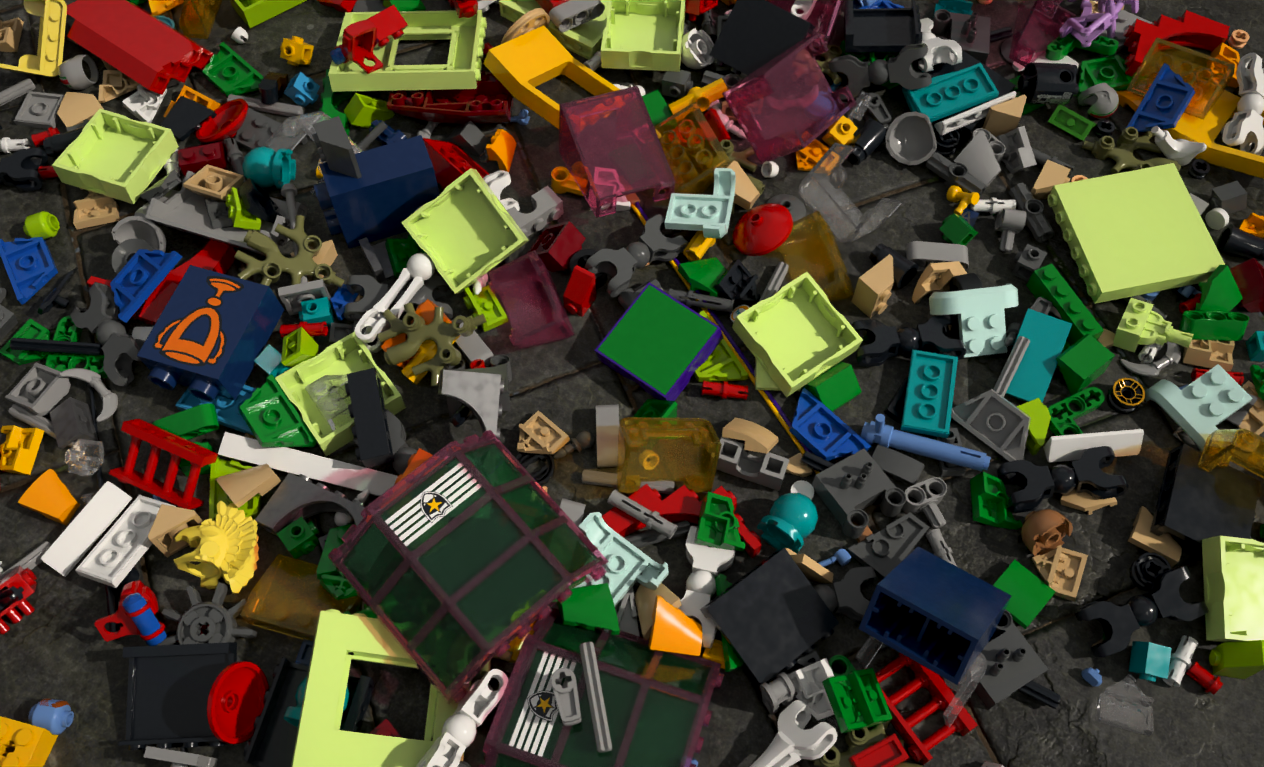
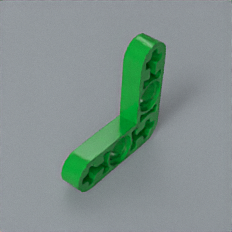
[1045,33,1119,61]
[46,316,108,378]
[1048,387,1105,461]

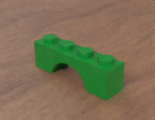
[319,69,353,138]
[1026,263,1104,345]

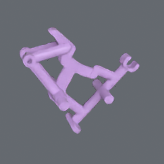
[1059,0,1139,47]

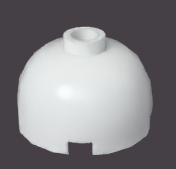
[681,28,715,70]

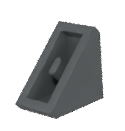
[446,120,490,157]

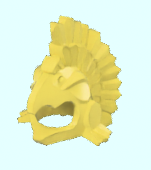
[173,501,259,594]

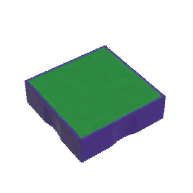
[594,282,723,401]

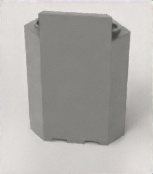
[134,171,309,256]

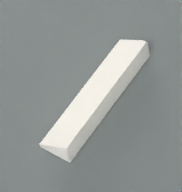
[934,91,1016,136]
[1043,429,1144,462]
[41,481,133,577]

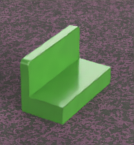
[1048,104,1096,141]

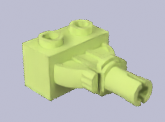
[1112,298,1194,353]

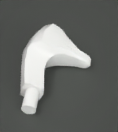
[1151,126,1207,166]

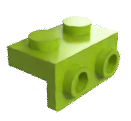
[226,187,261,230]
[463,285,508,332]

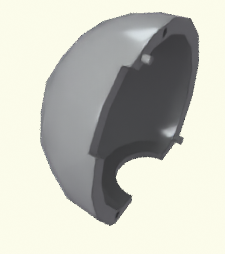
[885,111,937,165]
[111,216,166,253]

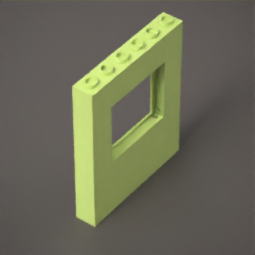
[328,10,487,92]
[291,609,475,767]

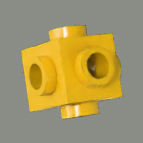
[280,36,314,66]
[822,115,858,152]

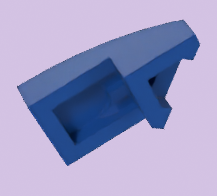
[330,284,358,321]

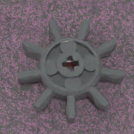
[156,582,257,662]

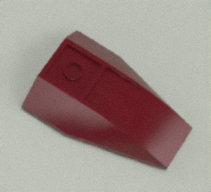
[387,71,513,124]

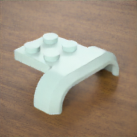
[665,168,736,239]
[929,283,1019,358]
[1145,364,1253,458]
[566,512,669,607]

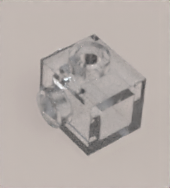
[65,439,105,476]

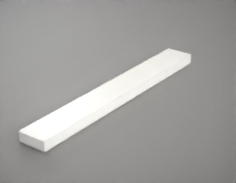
[218,432,398,498]

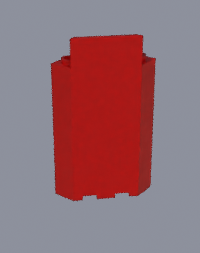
[67,0,214,95]

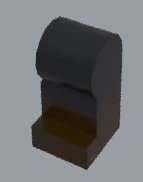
[258,72,289,104]

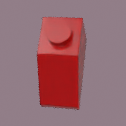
[563,265,596,317]

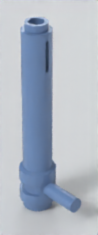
[861,414,991,472]

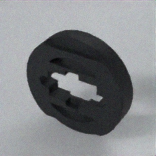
[512,452,555,488]

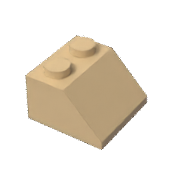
[851,254,894,318]

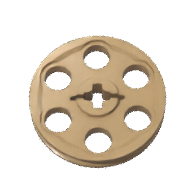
[501,8,550,44]

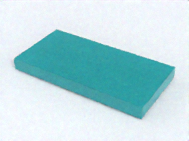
[906,63,999,122]
[1005,308,1072,403]
[901,349,958,438]

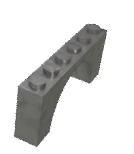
[432,369,504,519]
[255,472,408,585]

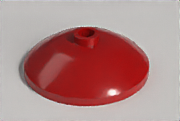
[196,99,248,143]
[733,203,793,256]
[207,661,269,744]

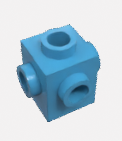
[284,71,320,108]

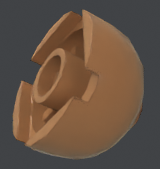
[1021,509,1073,556]

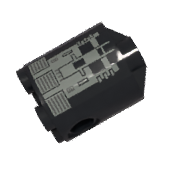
[1017,62,1079,105]

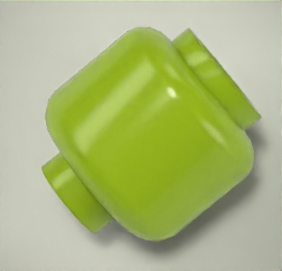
[23,211,60,240]

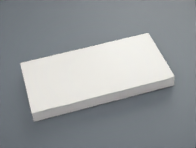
[75,495,176,588]

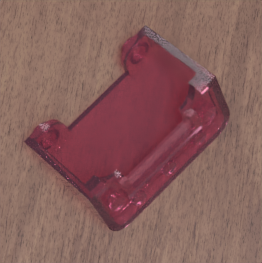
[488,250,575,349]

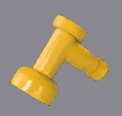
[947,185,980,216]

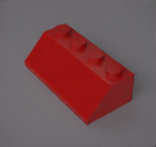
[423,138,489,190]

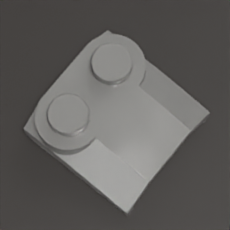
[5,362,71,416]

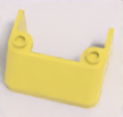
[0,0,67,77]

